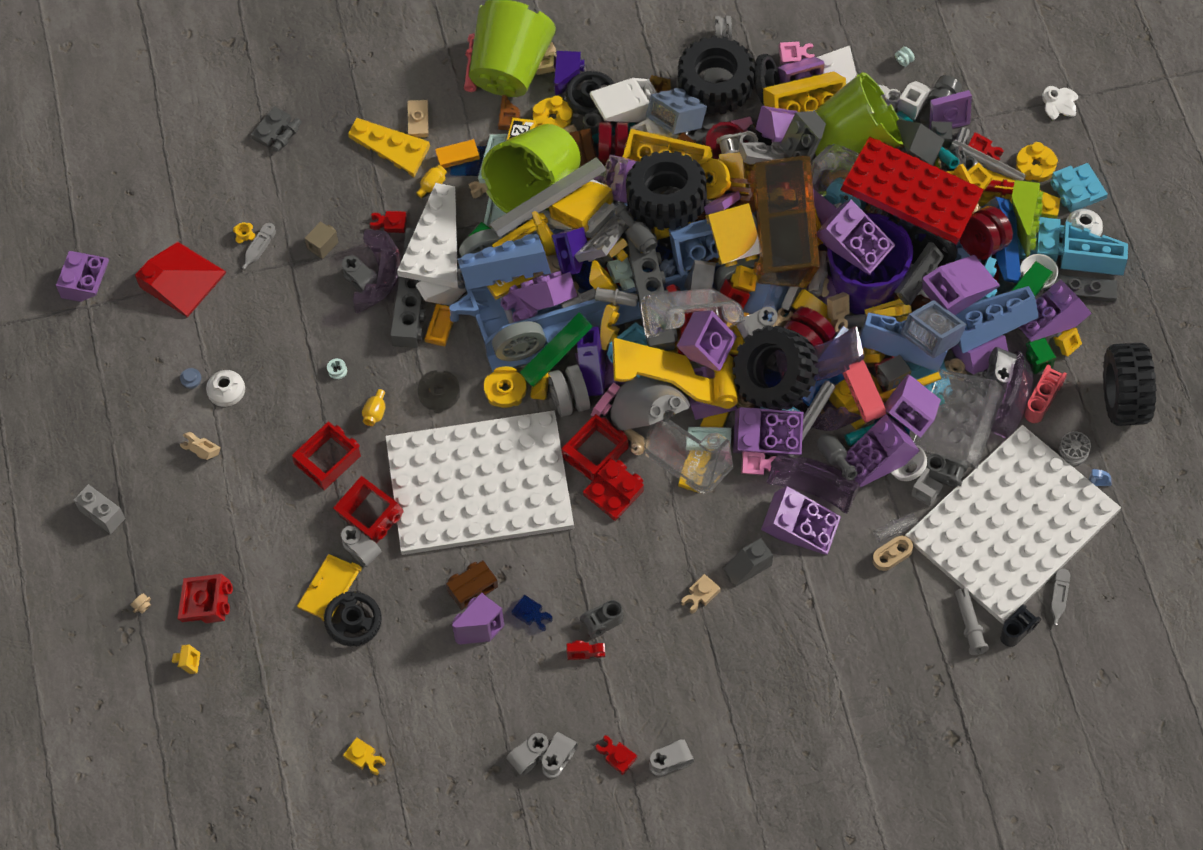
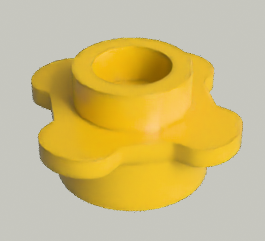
[233,222,256,243]

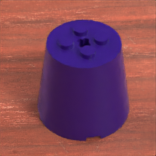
[827,213,913,315]

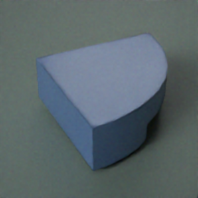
[1089,469,1112,486]

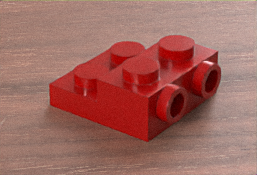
[583,458,644,521]
[177,574,233,623]

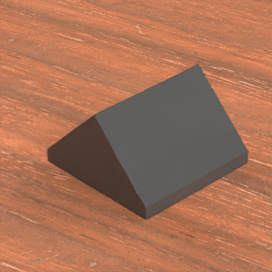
[896,119,944,166]

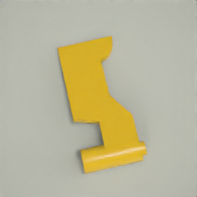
[612,338,738,409]

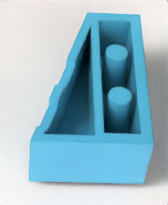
[1060,221,1128,276]

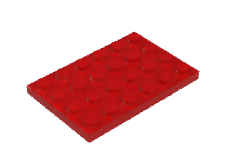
[840,137,984,244]

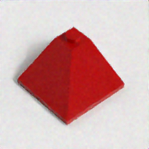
[135,242,226,318]

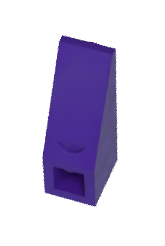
[577,326,606,396]

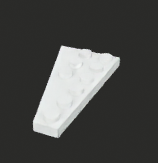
[397,183,458,288]

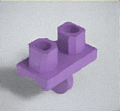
[501,285,538,322]

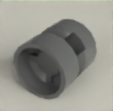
[927,75,962,107]

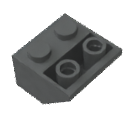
[780,111,826,171]

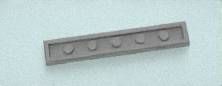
[490,158,606,237]

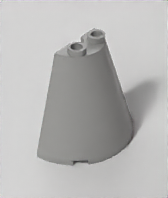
[611,376,690,431]

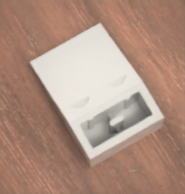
[589,78,659,123]

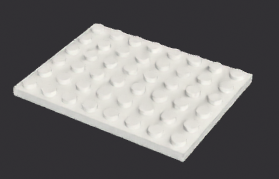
[386,410,574,555]
[905,425,1121,625]

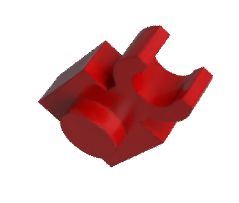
[968,132,1004,161]
[370,211,407,233]
[567,640,605,660]
[596,735,637,775]

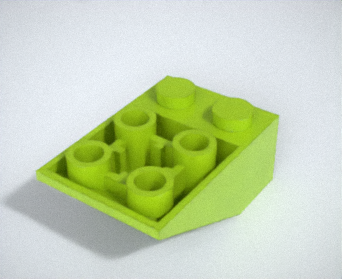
[1012,180,1043,257]

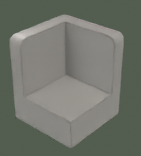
[911,468,943,506]

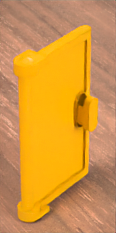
[296,554,362,621]

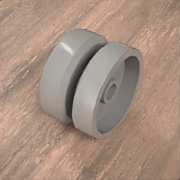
[548,365,590,418]

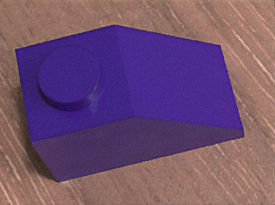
[554,51,585,95]
[552,227,587,275]

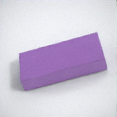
[704,191,741,214]

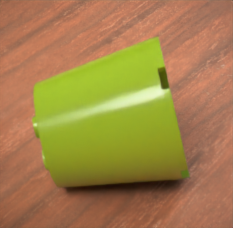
[469,0,556,97]
[815,72,903,173]
[481,124,580,213]

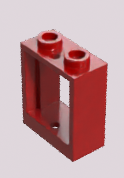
[561,414,628,481]
[292,421,361,490]
[333,475,404,544]

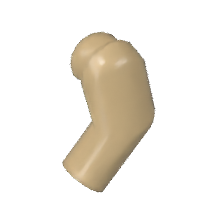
[623,429,645,455]

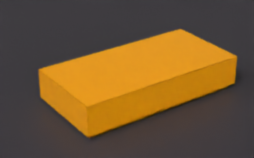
[435,139,480,168]
[425,304,453,347]

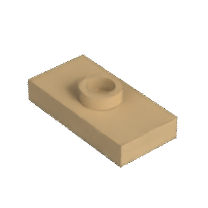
[408,100,429,138]

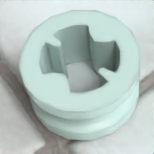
[895,46,915,67]
[327,358,347,379]

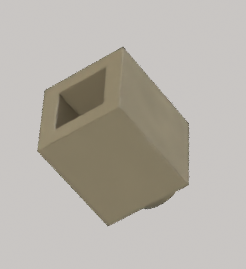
[304,221,339,259]

